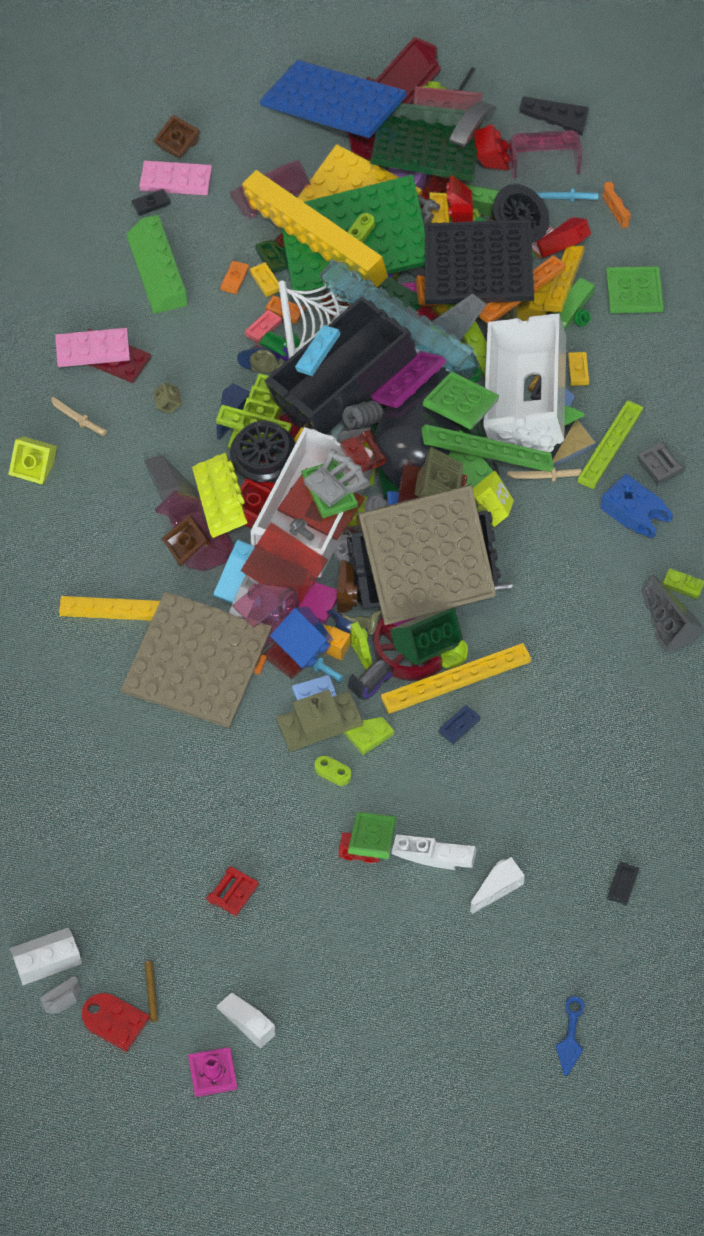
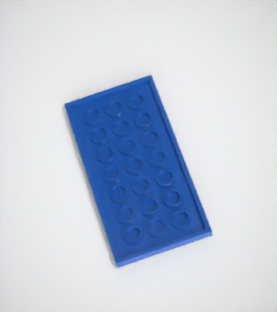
[260,60,407,138]

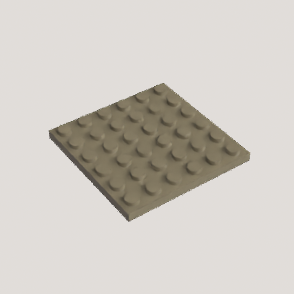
[358,484,496,625]
[121,592,272,729]

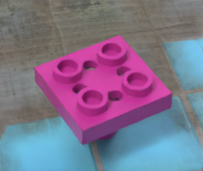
[188,1047,237,1097]

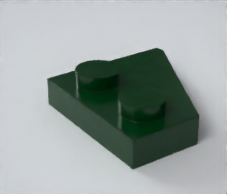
[255,240,289,273]

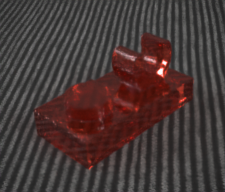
[263,642,304,680]

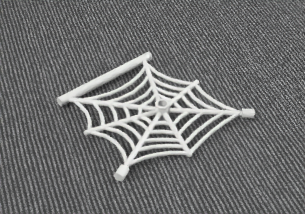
[279,279,376,358]

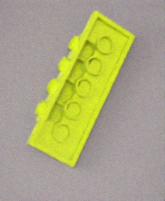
[192,452,247,538]

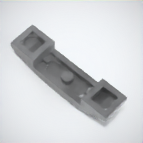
[450,101,496,147]

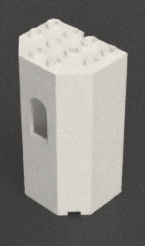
[484,314,566,453]
[251,427,374,580]

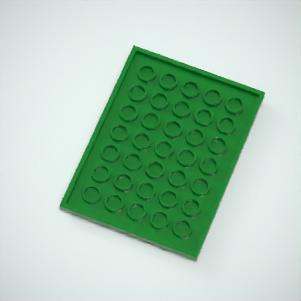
[282,174,425,296]

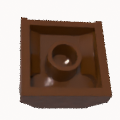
[153,115,201,158]
[161,515,211,566]
[337,560,358,613]

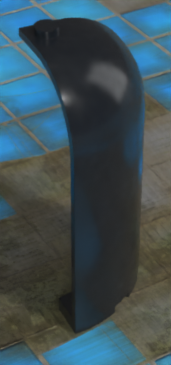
[374,367,469,492]

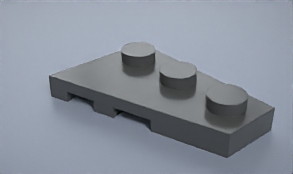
[426,293,487,348]

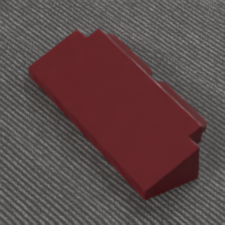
[374,37,441,104]

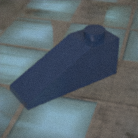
[216,383,250,440]

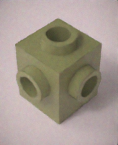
[153,382,182,414]

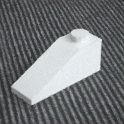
[470,857,525,914]
[216,992,275,1049]

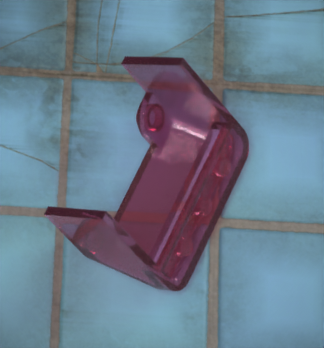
[508,130,582,178]
[229,159,311,218]
[155,490,235,571]
[232,583,299,649]

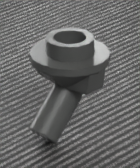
[289,518,314,541]

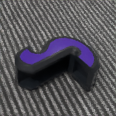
[348,659,393,700]

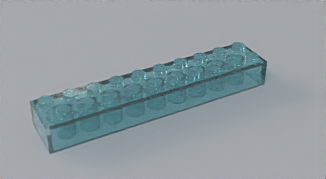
[320,259,479,379]

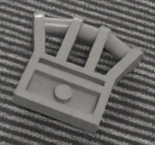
[304,449,370,507]

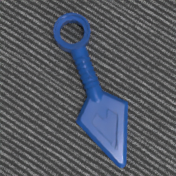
[555,996,585,1076]

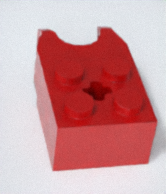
[240,478,276,529]

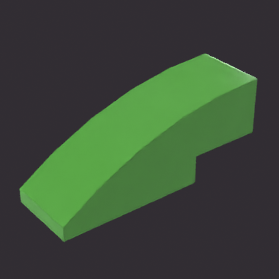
[554,277,595,331]

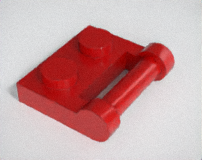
[206,866,259,917]

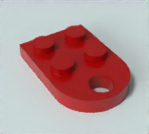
[82,993,150,1052]

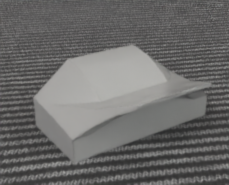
[39,976,81,1013]

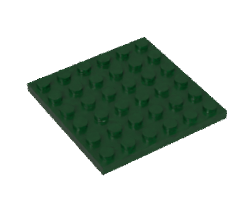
[370,114,478,182]

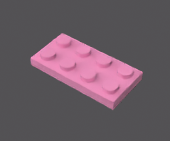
[140,161,212,195]
[55,328,130,367]

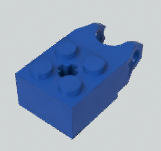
[600,474,673,538]

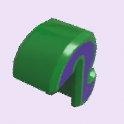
[258,331,300,362]

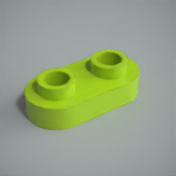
[347,213,375,243]
[314,756,351,786]

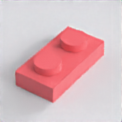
[245,310,282,344]

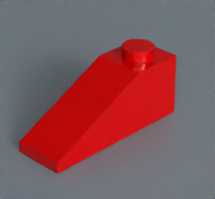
[537,217,591,257]

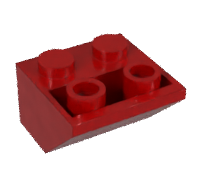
[474,124,511,171]
[446,176,473,222]

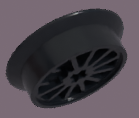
[492,184,549,242]
[230,421,296,482]

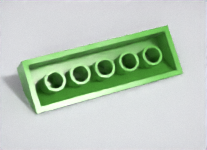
[126,215,187,314]

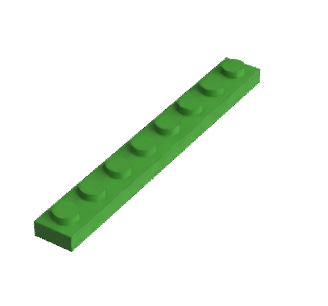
[421,424,554,472]

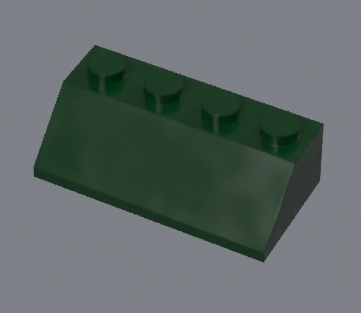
[390,607,463,665]

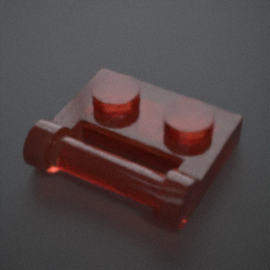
[340,430,387,472]

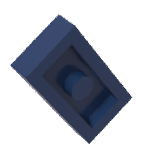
[439,705,480,744]

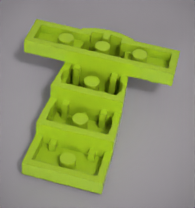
[216,373,292,442]

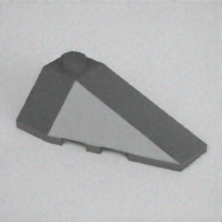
[144,454,203,518]
[641,575,704,652]

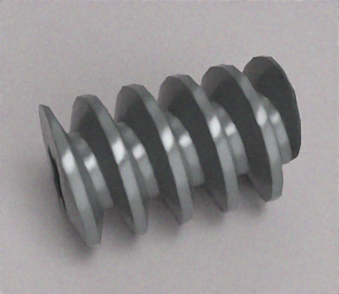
[342,401,383,429]

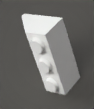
[10,927,82,985]

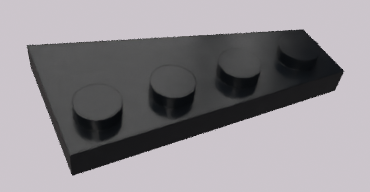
[519,96,589,136]

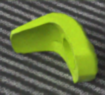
[439,641,468,669]

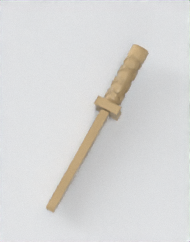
[52,397,107,436]
[507,467,581,482]

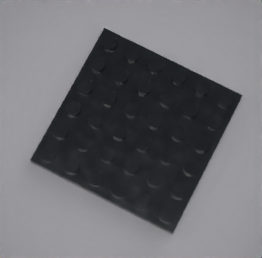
[425,219,534,304]

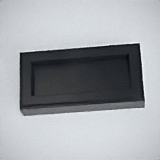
[607,862,640,906]

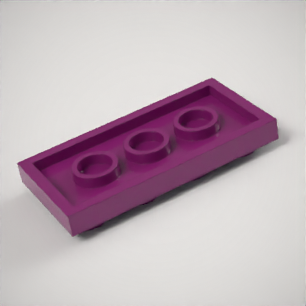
[371,351,446,408]

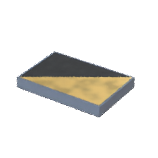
[550,419,597,467]

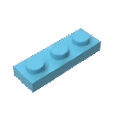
[295,325,340,376]

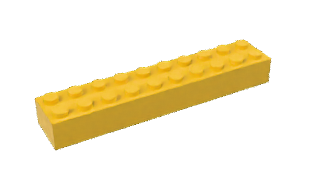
[242,170,388,291]

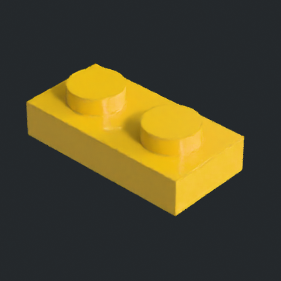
[250,262,280,297]
[568,352,589,386]

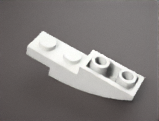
[392,835,477,870]

